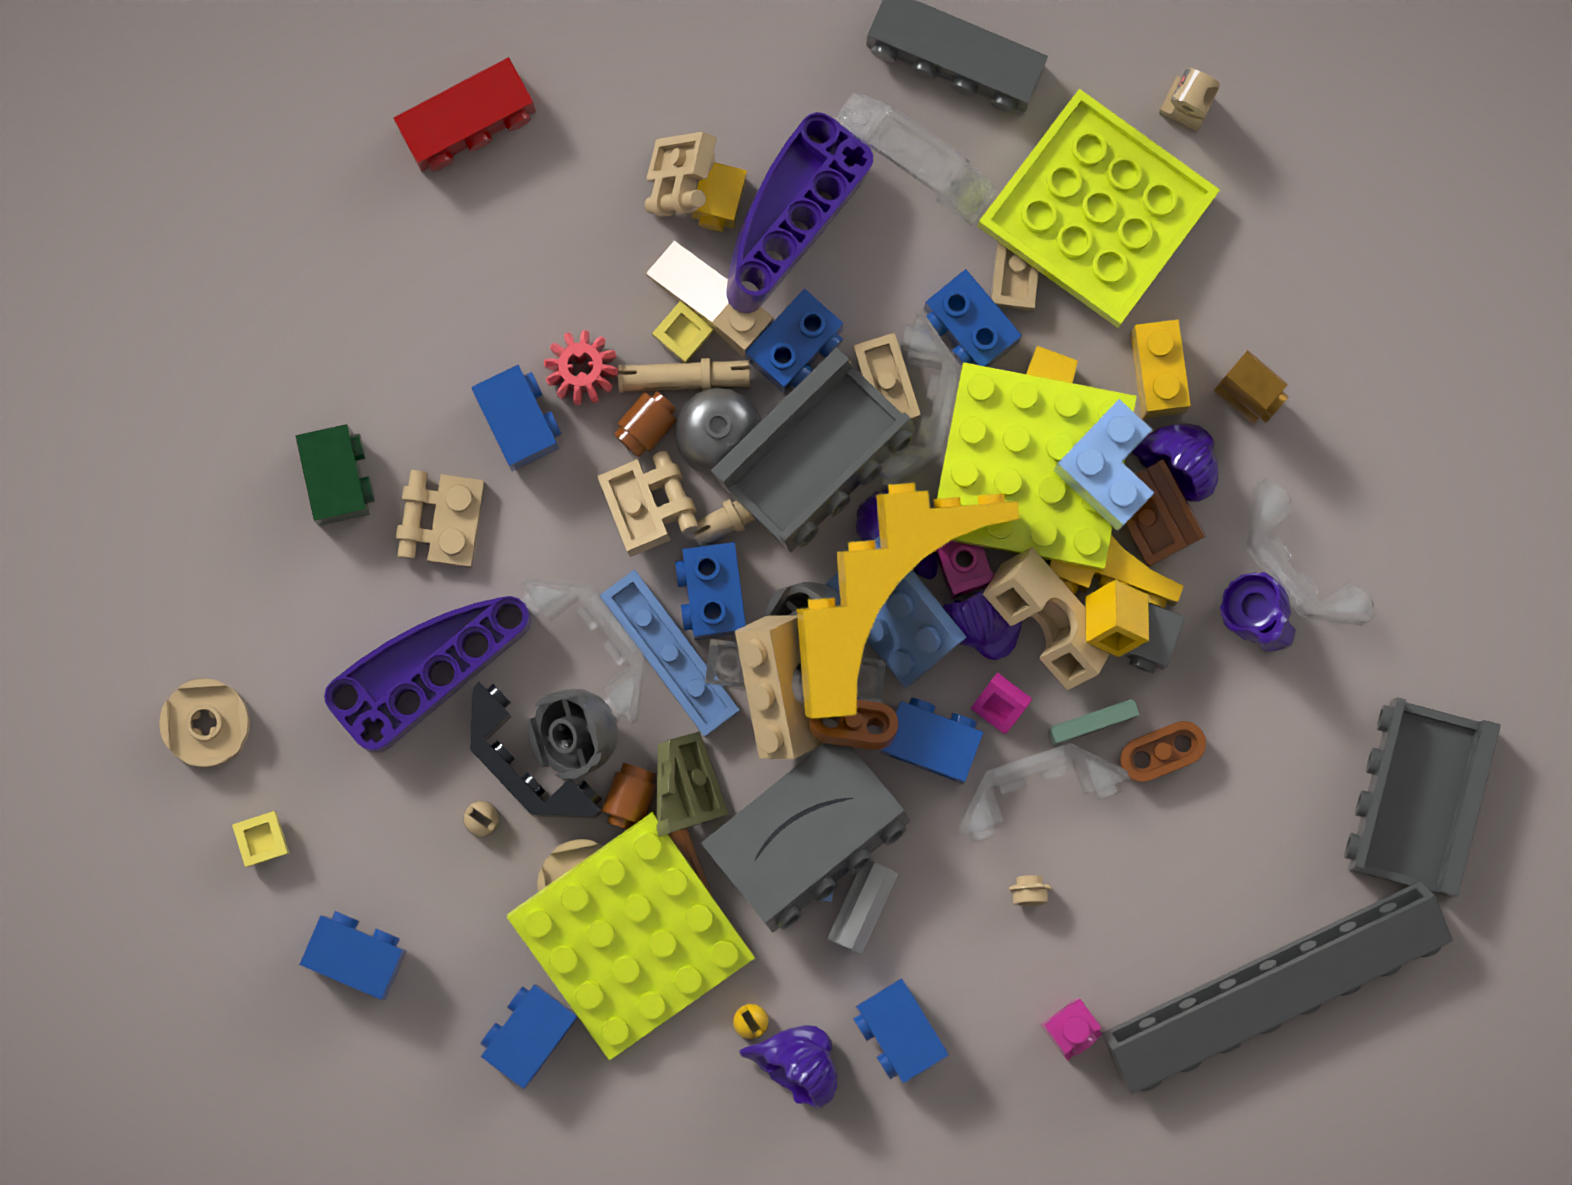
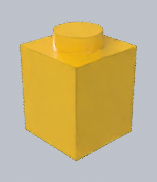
[692,162,747,232]
[1086,580,1149,657]

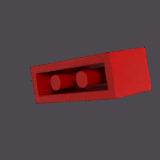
[393,57,536,172]

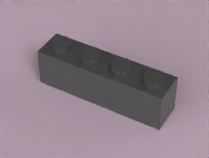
[866,0,1048,113]

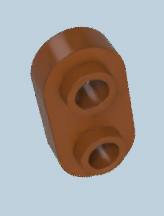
[808,699,898,750]
[1119,721,1206,782]

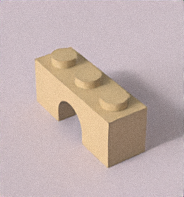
[983,547,1110,690]
[735,615,824,759]

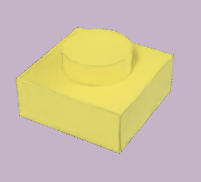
[652,301,714,363]
[232,811,290,867]

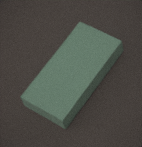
[1048,699,1140,746]

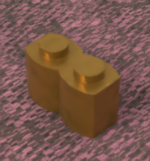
[1214,350,1289,425]

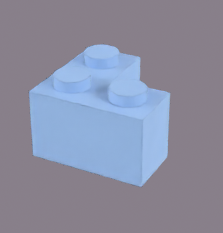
[1053,399,1154,531]

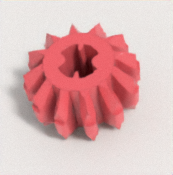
[544,330,619,406]

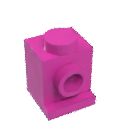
[935,541,994,599]
[1040,998,1102,1061]

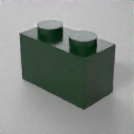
[295,424,375,526]

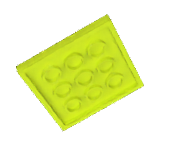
[977,88,1220,328]
[937,362,1137,570]
[506,812,755,1061]

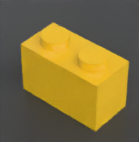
[1130,319,1191,419]

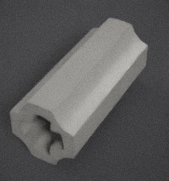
[827,861,898,955]

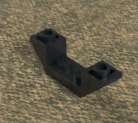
[470,682,602,818]

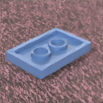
[826,536,967,689]

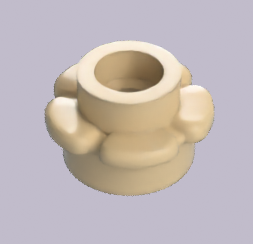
[1009,875,1052,906]

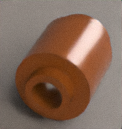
[613,391,677,458]
[602,763,657,830]

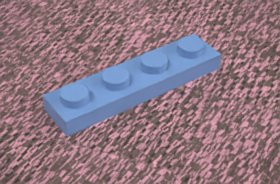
[599,569,740,737]

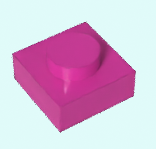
[970,672,1033,735]

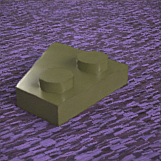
[657,731,729,837]

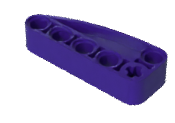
[726,112,873,313]
[324,596,531,753]

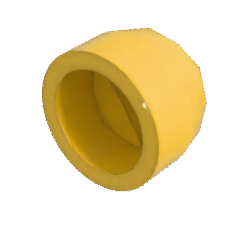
[733,1004,769,1039]

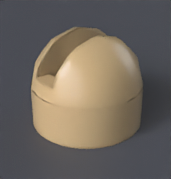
[463,801,500,837]

